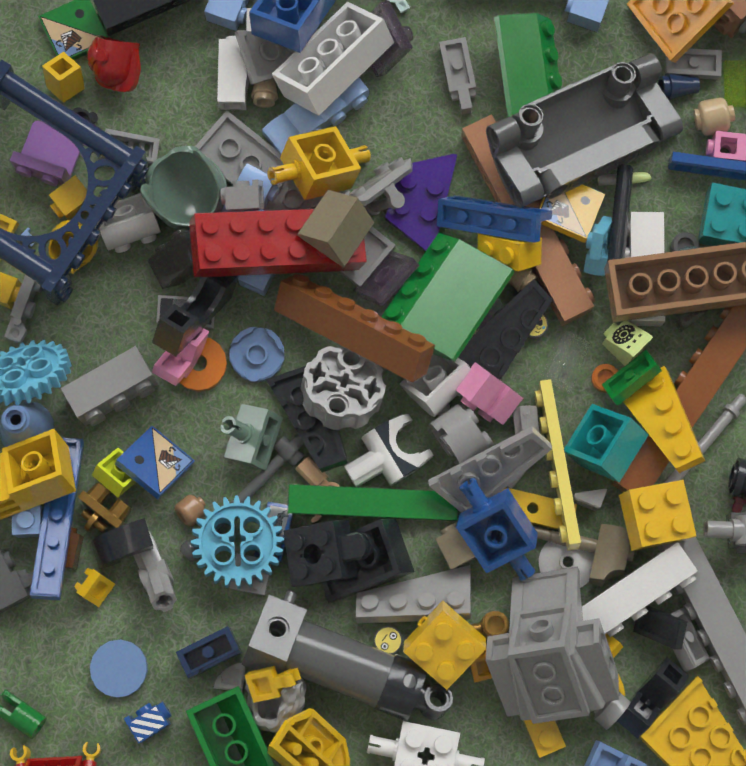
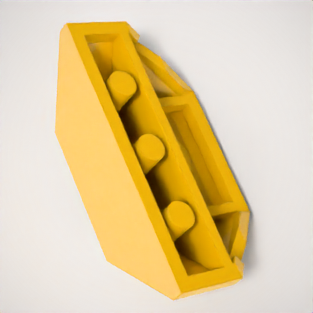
[268,708,350,766]

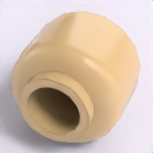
[693,98,735,136]

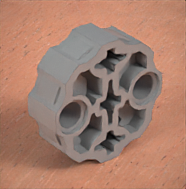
[300,346,386,430]

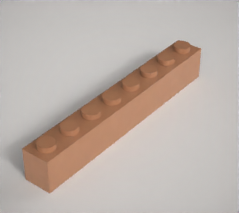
[461,114,595,326]

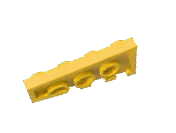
[623,366,705,473]

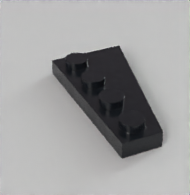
[458,279,553,380]
[266,366,349,473]

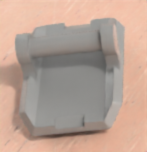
[342,157,413,216]

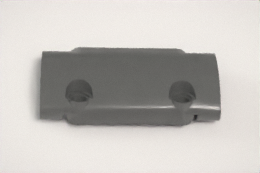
[486,53,683,208]

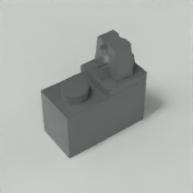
[0,548,34,614]

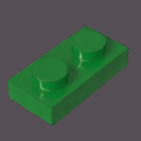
[602,350,662,406]

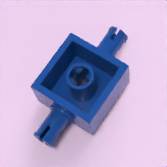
[456,478,538,581]

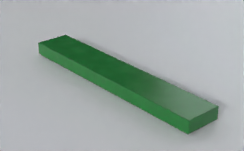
[287,484,457,521]

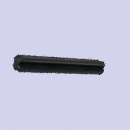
[608,164,634,260]

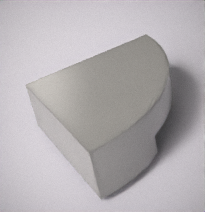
[214,663,246,692]

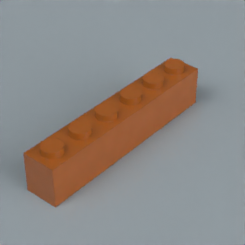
[274,274,435,382]

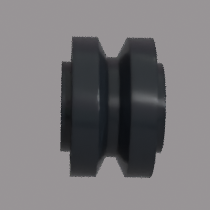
[728,458,746,500]

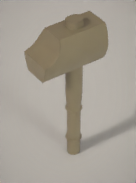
[533,524,635,587]

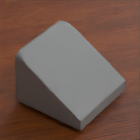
[573,489,607,511]

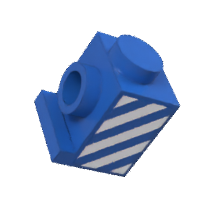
[124,702,172,743]

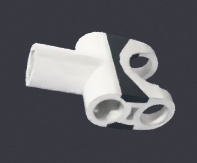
[344,414,434,487]

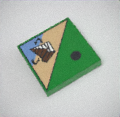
[38,0,108,60]

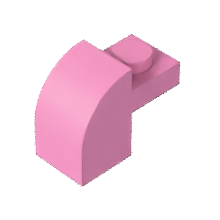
[152,328,209,386]

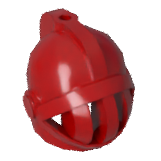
[87,35,141,92]

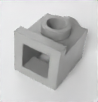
[221,179,264,211]

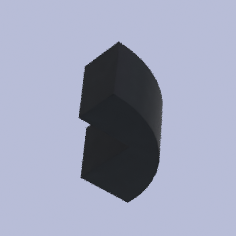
[91,518,153,569]
[617,657,689,739]

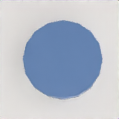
[229,327,285,382]
[90,639,148,698]

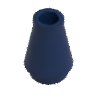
[657,73,700,100]

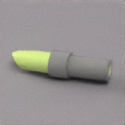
[598,172,651,186]

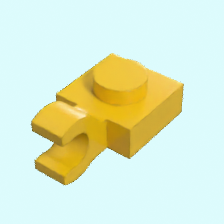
[245,666,301,703]

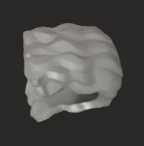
[244,678,306,733]

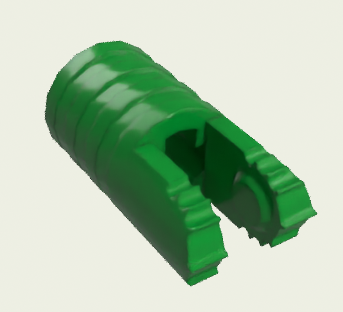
[0,689,47,739]

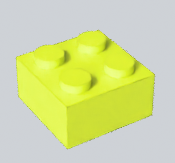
[92,448,136,497]

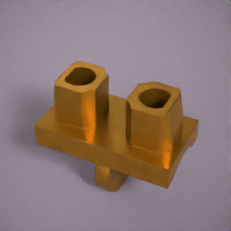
[78,482,132,533]

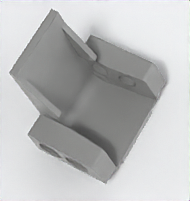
[486,566,619,724]

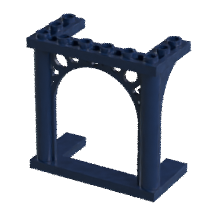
[0,60,149,306]

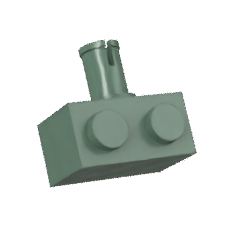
[220,404,283,471]

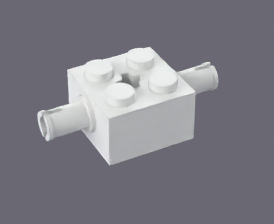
[367,721,485,766]

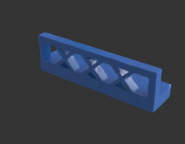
[437,195,552,243]

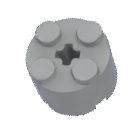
[429,404,494,465]

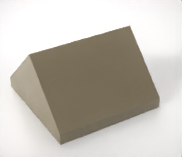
[297,190,374,268]

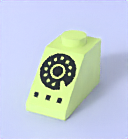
[602,321,653,366]

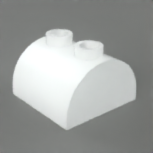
[99,193,161,253]
[400,354,471,417]

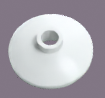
[539,541,594,588]

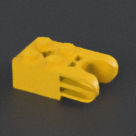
[0,429,76,520]

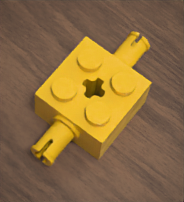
[267,126,371,200]

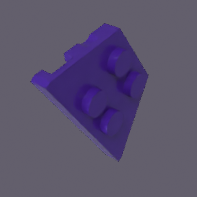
[386,154,457,252]

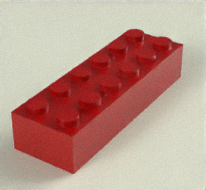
[189,209,367,278]

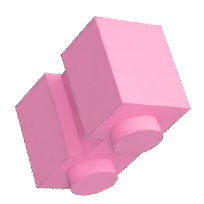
[456,362,523,425]

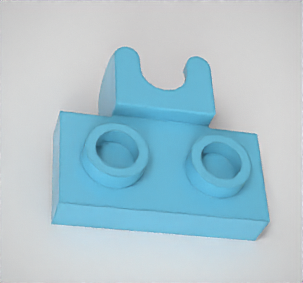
[584,216,612,276]

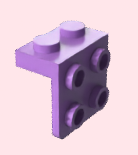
[10,121,84,186]

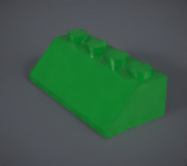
[494,13,562,124]
[186,686,275,766]

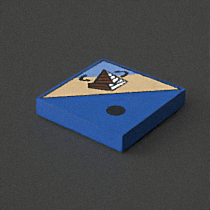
[115,426,195,500]

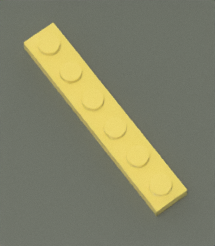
[534,379,581,551]

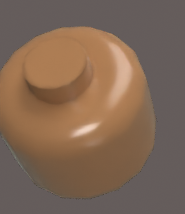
[175,495,206,527]

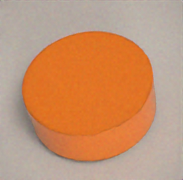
[591,364,618,393]

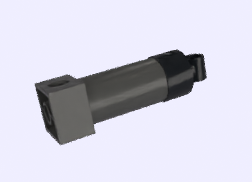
[242,590,453,722]

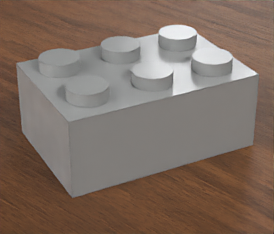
[61,346,159,426]

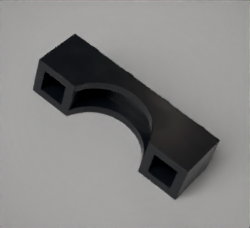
[152,276,239,357]

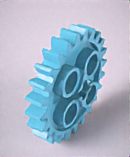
[0,340,72,406]
[191,495,284,589]

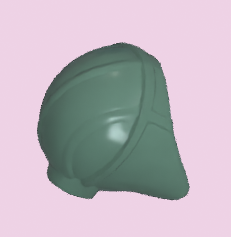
[140,146,227,231]

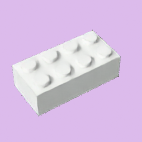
[272,2,394,116]

